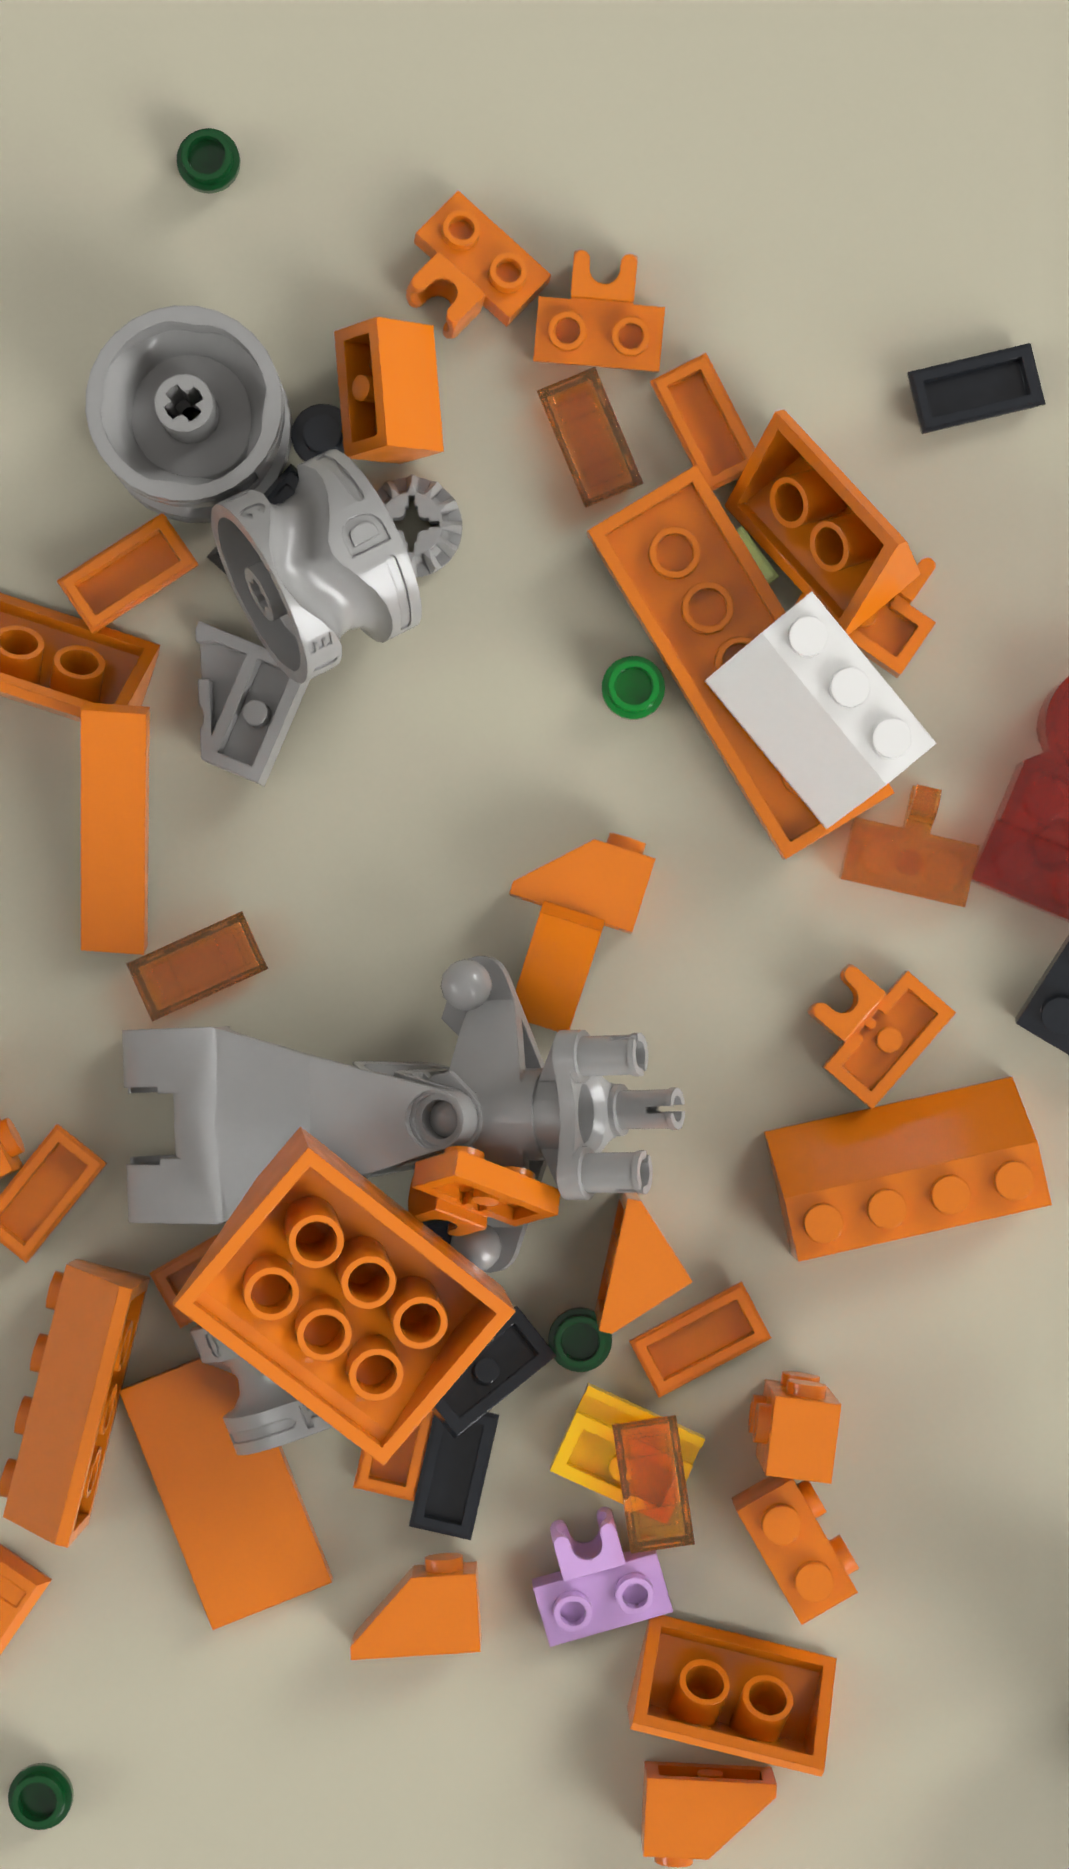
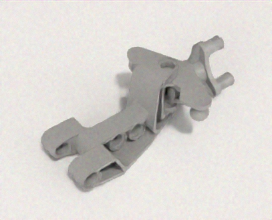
[122,956,685,1273]

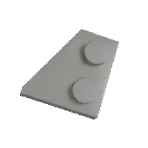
[195,621,310,786]

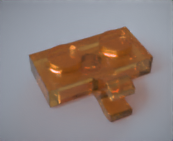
[839,784,980,907]

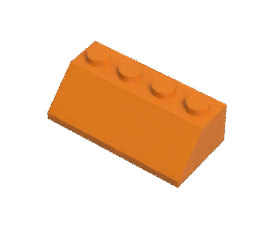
[764,1076,1052,1262]
[0,1259,150,1548]

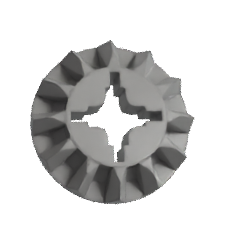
[376,475,462,577]

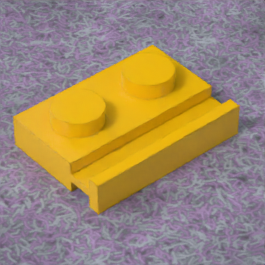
[550,1383,705,1524]

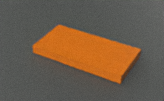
[119,1357,333,1630]

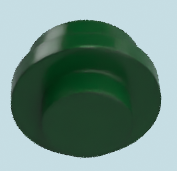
[177,128,241,194]
[548,1307,612,1372]
[8,1763,74,1830]

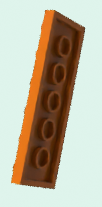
[586,464,894,860]

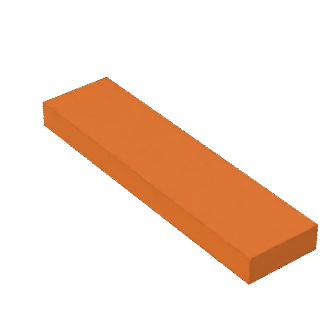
[81,702,150,955]

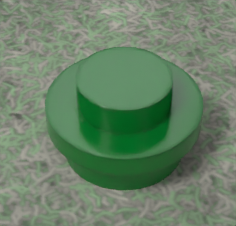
[602,656,665,720]

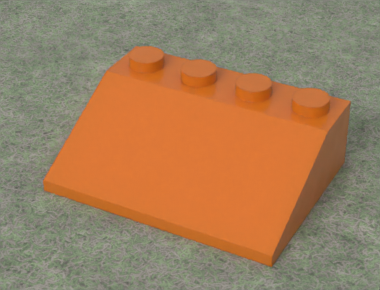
[173,1126,516,1465]

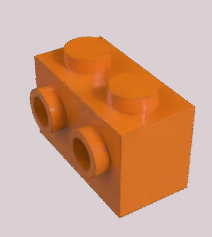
[334,317,444,464]
[748,1371,841,1484]
[731,1476,859,1625]

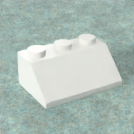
[705,591,937,829]

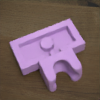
[532,1507,673,1647]

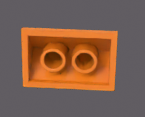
[724,409,921,634]
[0,592,160,722]
[595,1193,693,1334]
[627,1615,837,1777]

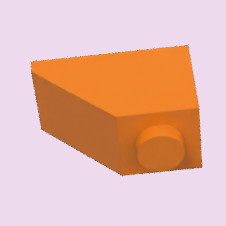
[509,833,656,934]
[350,1553,482,1660]
[641,1761,777,1868]

